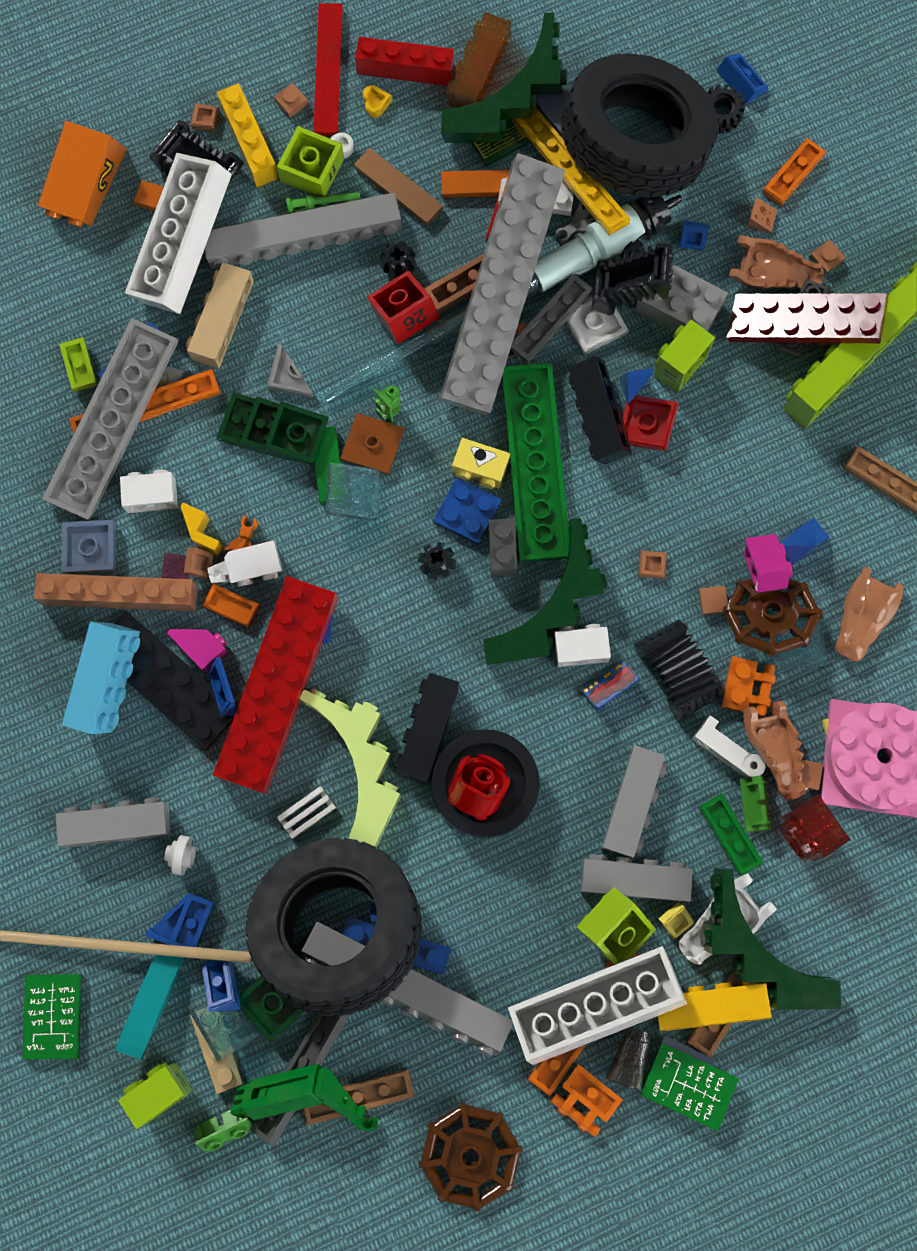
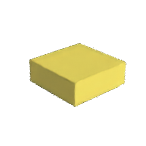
[658,902,695,940]

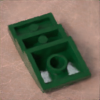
[217,392,329,465]
[239,929,313,1043]

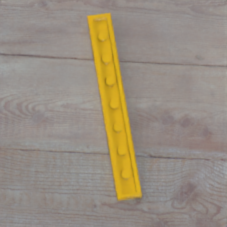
[514,109,630,236]

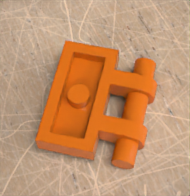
[720,656,776,717]
[550,1064,623,1138]

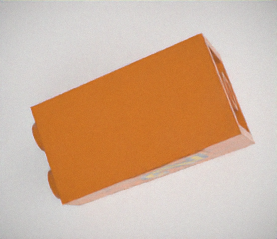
[38,120,127,228]

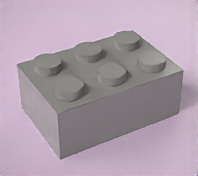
[635,265,728,332]

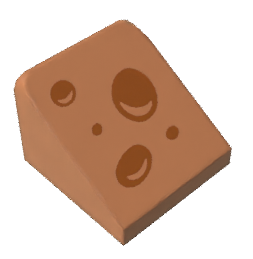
[747,198,777,233]

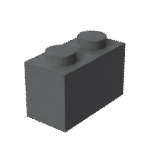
[488,519,517,578]

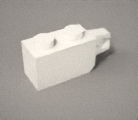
[208,540,283,587]

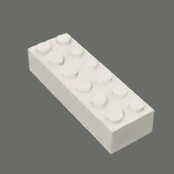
[125,153,232,314]
[508,946,687,1065]

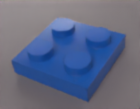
[433,477,502,546]

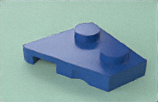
[145,893,215,947]

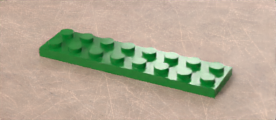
[502,363,569,563]

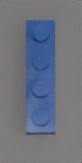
[342,917,451,975]

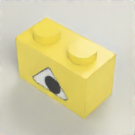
[452,438,510,489]

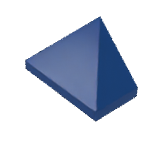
[620,368,653,404]
[780,517,830,565]

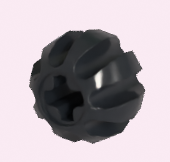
[379,241,416,279]
[418,542,456,580]

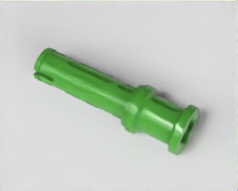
[286,191,361,214]

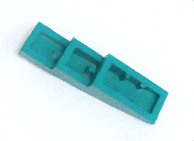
[115,943,185,1060]

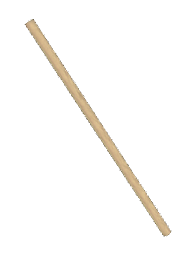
[0,930,252,963]

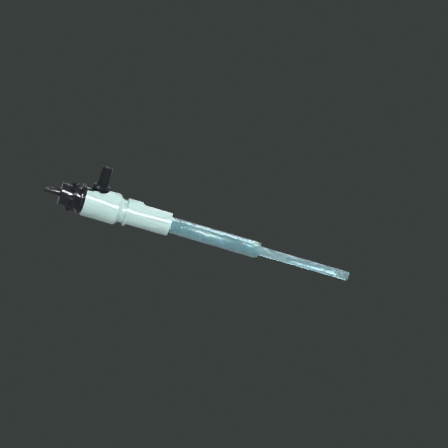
[317,195,682,404]

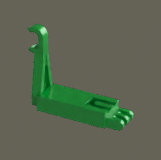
[230,1064,379,1132]

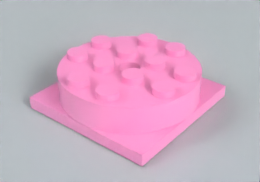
[819,699,917,818]

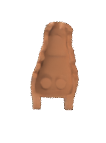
[729,235,824,289]
[834,567,904,662]
[744,701,809,800]

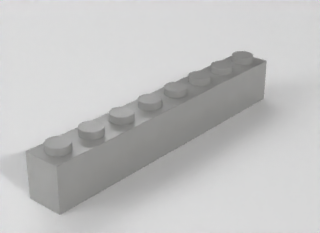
[205,193,402,270]
[300,922,513,1057]

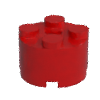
[448,754,510,820]

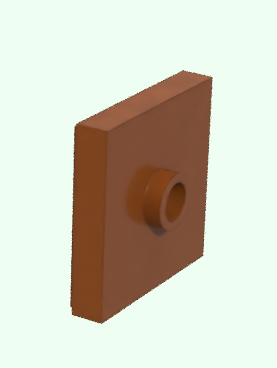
[340,413,405,476]

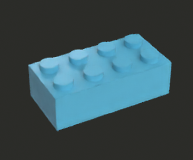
[62,621,140,734]

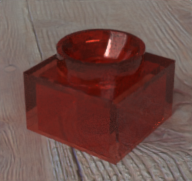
[780,794,850,861]

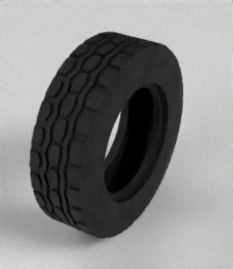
[561,53,719,197]
[246,838,422,1017]

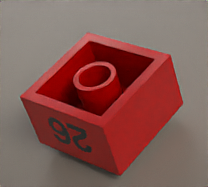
[367,271,440,344]

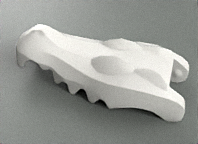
[679,873,777,965]

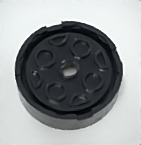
[432,729,540,839]

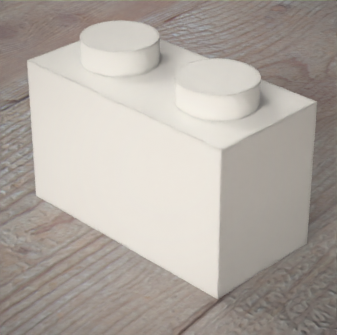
[120,470,178,513]
[554,624,611,667]

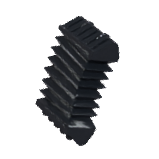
[149,120,244,183]
[592,243,674,316]
[633,619,724,721]

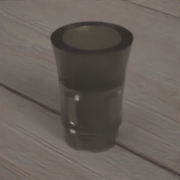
[605,1027,652,1091]

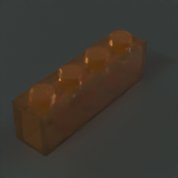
[446,12,512,108]

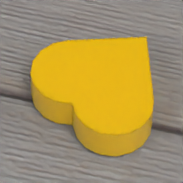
[363,85,393,118]

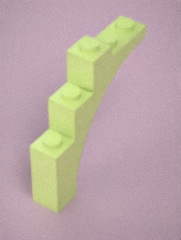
[299,689,401,848]

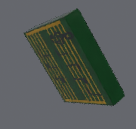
[471,119,528,167]

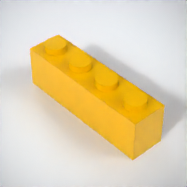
[217,83,279,188]
[658,981,772,1032]

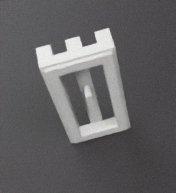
[277,786,337,839]

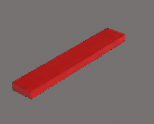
[313,3,343,137]

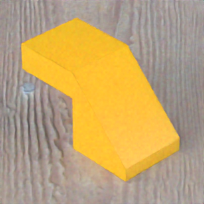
[181,503,223,556]

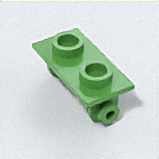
[373,385,401,424]
[740,776,771,832]
[194,1110,254,1152]

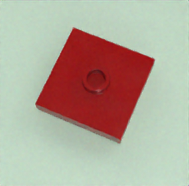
[622,395,679,452]

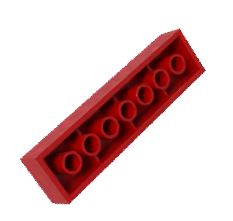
[213,576,339,794]

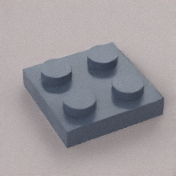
[62,520,116,574]

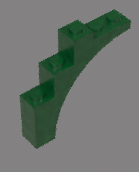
[441,12,568,143]
[483,518,607,666]
[700,868,841,1010]

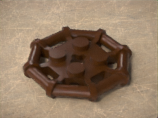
[722,578,823,657]
[418,1102,523,1212]

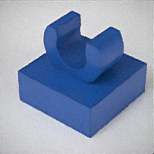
[679,221,709,251]

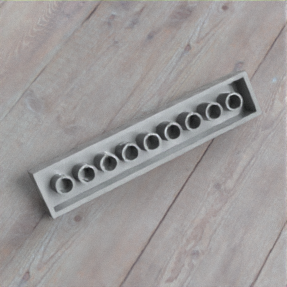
[439,153,565,416]

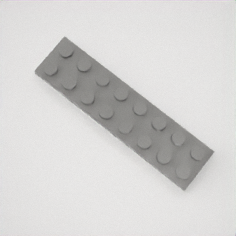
[42,318,179,521]

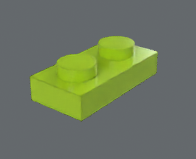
[59,337,98,392]

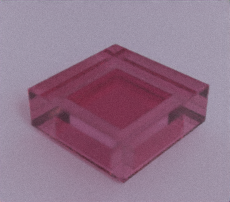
[161,553,189,579]

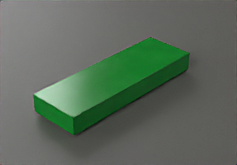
[314,426,345,504]
[698,793,764,877]

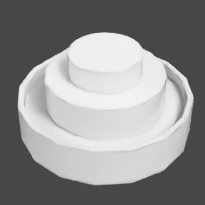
[164,835,196,876]

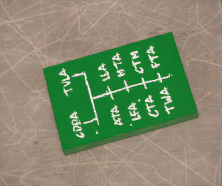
[22,974,82,1060]
[640,1042,739,1131]

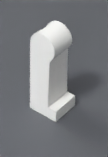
[691,716,765,778]

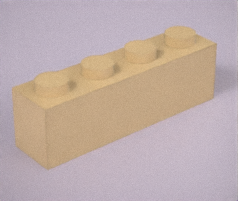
[186,262,254,369]

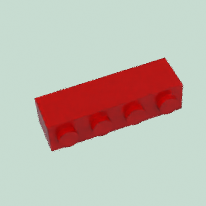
[355,37,454,86]

